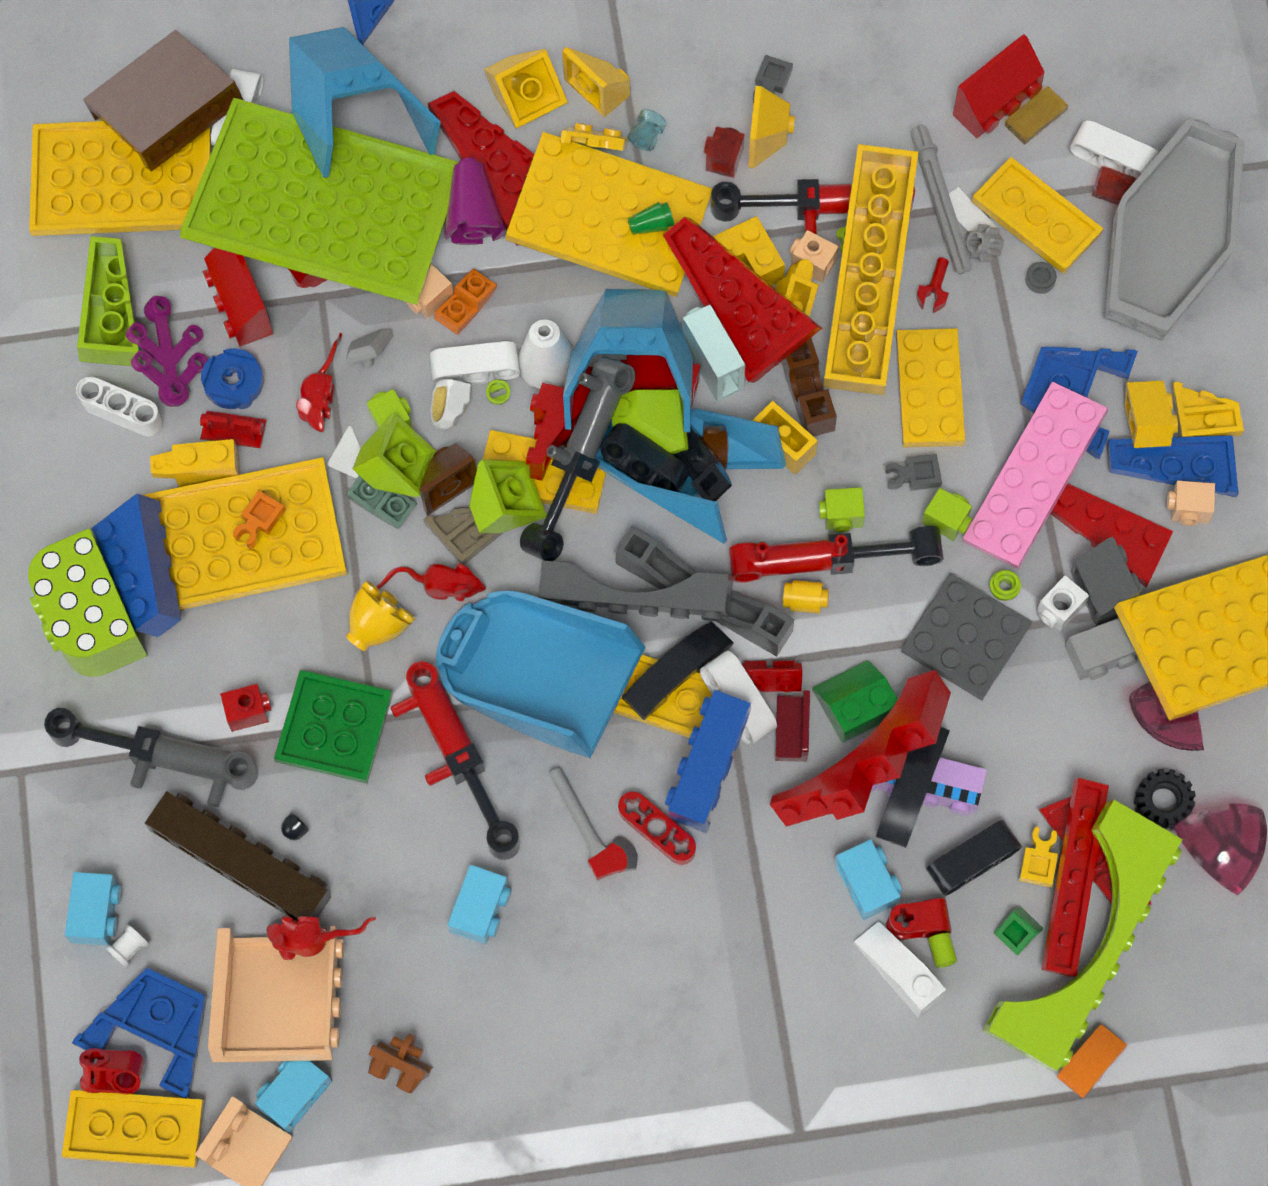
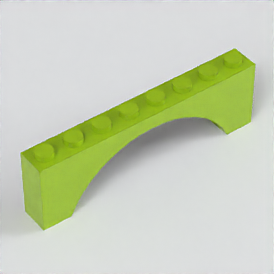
[982,800,1183,1071]

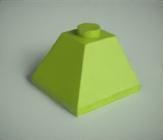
[612,390,688,454]
[352,413,437,497]
[469,460,547,533]

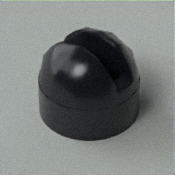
[281,812,309,840]

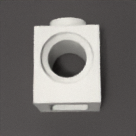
[1037,575,1089,632]

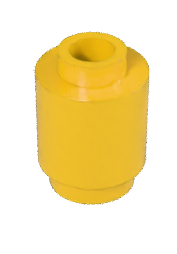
[783,580,829,614]

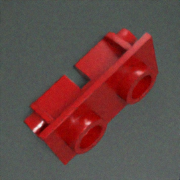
[200,410,267,449]
[741,660,803,692]

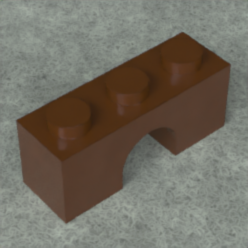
[781,338,837,437]

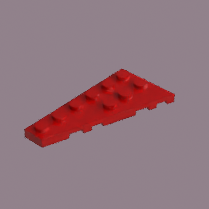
[428,91,535,246]
[663,217,823,383]

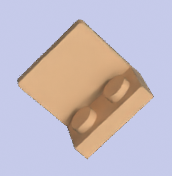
[195,1096,292,1186]

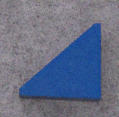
[348,0,395,45]

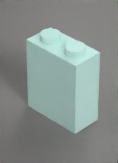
[683,305,745,402]

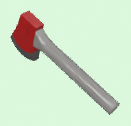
[549,767,637,881]

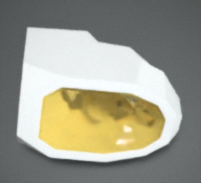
[430,380,471,431]

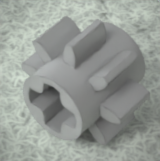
[966,224,1004,262]

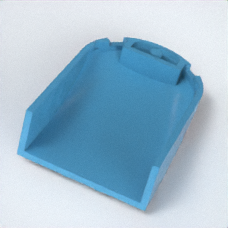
[436,591,646,759]

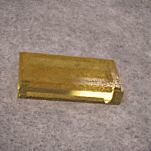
[1004,86,1069,145]

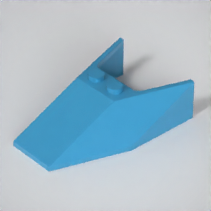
[289,27,441,178]
[563,289,693,432]
[594,409,786,544]

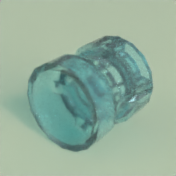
[627,109,667,151]

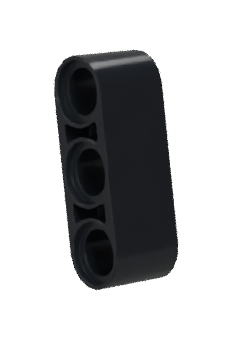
[600,423,689,493]
[926,820,1022,896]

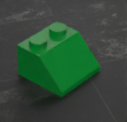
[812,660,898,743]

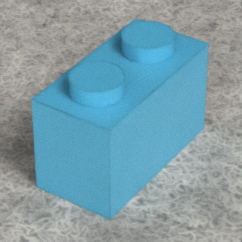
[834,840,902,921]
[447,865,512,945]
[65,872,122,946]
[254,1061,332,1134]

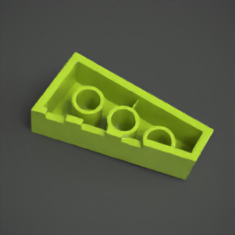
[77,236,140,367]

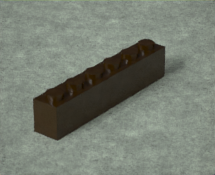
[145,791,331,922]

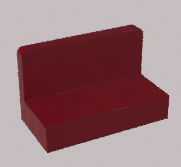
[775,690,810,762]

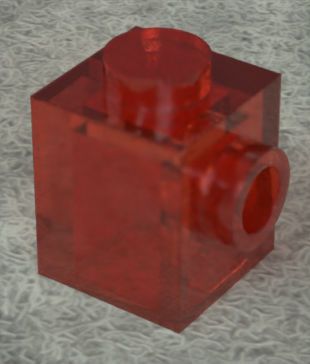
[703,126,745,178]

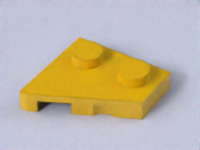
[560,122,628,151]
[1171,382,1244,437]

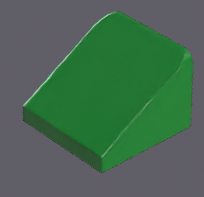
[994,907,1043,956]

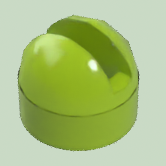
[486,379,510,405]

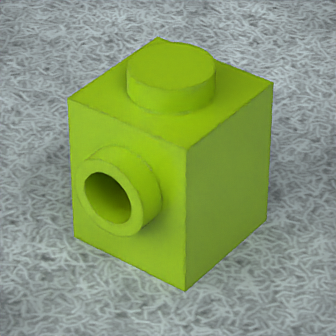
[366,389,412,429]
[818,487,865,532]
[922,488,973,541]

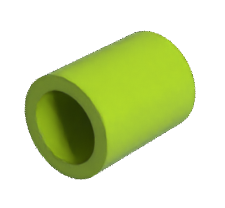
[928,933,958,968]

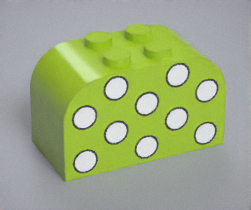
[28,528,147,677]

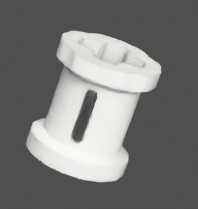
[105,924,149,968]

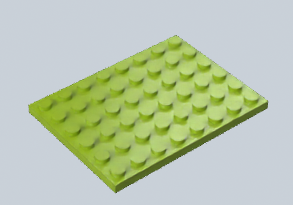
[180,98,459,305]

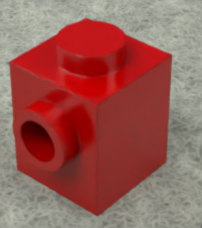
[220,684,272,732]

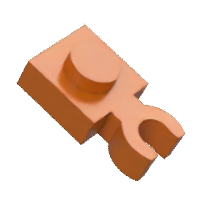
[233,490,286,549]

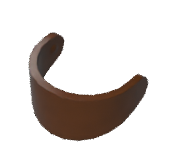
[703,425,729,471]

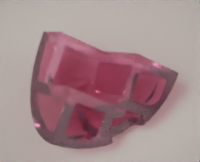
[1129,682,1204,751]
[1174,803,1267,896]

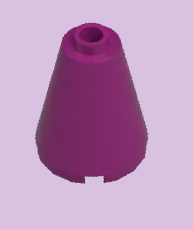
[444,158,505,245]

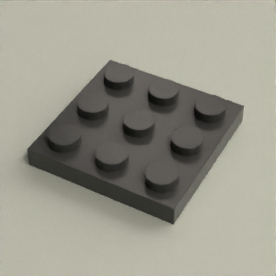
[901,573,1032,701]

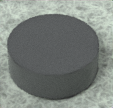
[1025,262,1057,294]

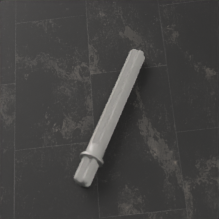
[911,125,972,274]

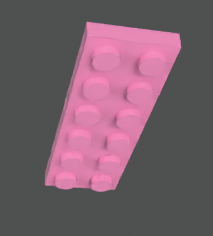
[963,382,1108,570]

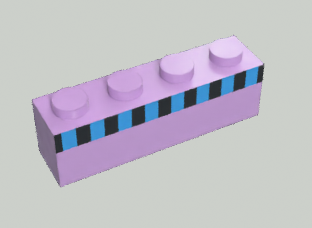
[859,738,987,815]

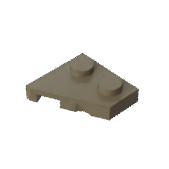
[423,508,503,565]

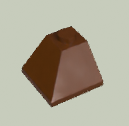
[419,443,477,516]

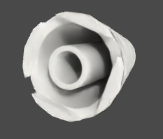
[518,319,574,388]

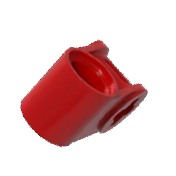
[886,898,952,940]
[79,1048,145,1094]

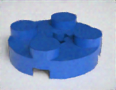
[201,348,264,409]

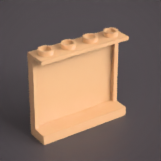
[208,926,344,1062]

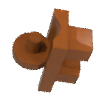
[368,1033,433,1094]

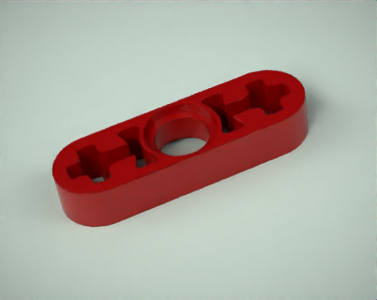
[618,792,696,865]

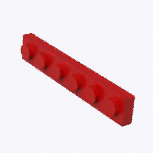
[1041,778,1109,978]

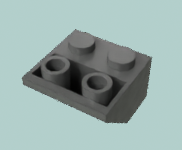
[1070,537,1141,626]

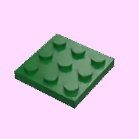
[274,670,393,784]

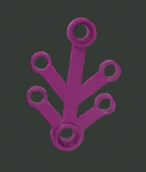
[126,296,208,407]

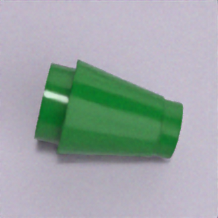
[627,202,674,235]

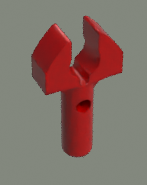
[916,257,949,313]

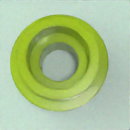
[989,570,1021,601]

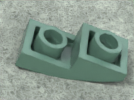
[345,476,416,529]

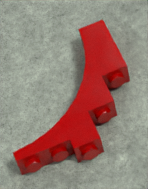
[526,355,701,481]
[769,670,951,827]

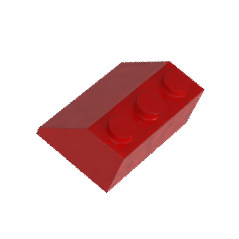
[953,34,1045,139]
[202,248,273,347]

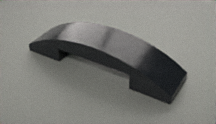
[674,424,732,501]
[622,621,734,720]
[876,727,950,848]

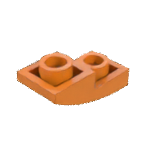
[434,268,497,335]
[1057,1024,1127,1098]

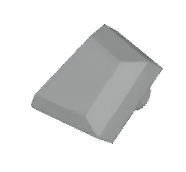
[346,329,393,368]

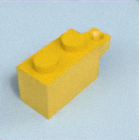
[150,439,240,487]

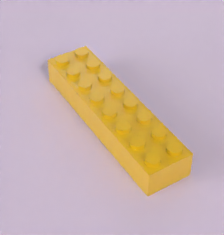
[824,144,919,396]

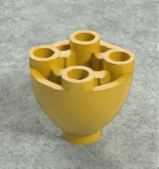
[346,580,416,651]

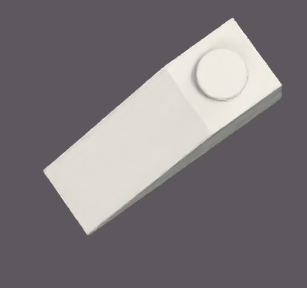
[854,921,946,1018]

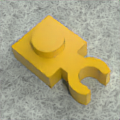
[1019,827,1058,888]

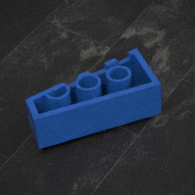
[91,493,181,637]
[665,690,751,834]

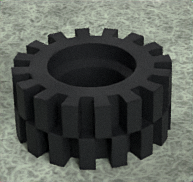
[1134,769,1196,831]

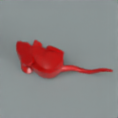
[296,333,342,432]
[376,563,486,602]
[266,916,376,961]

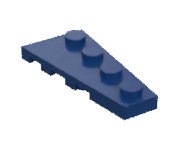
[1107,435,1239,498]

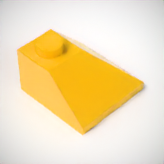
[562,47,630,117]
[484,49,568,129]
[748,86,795,168]

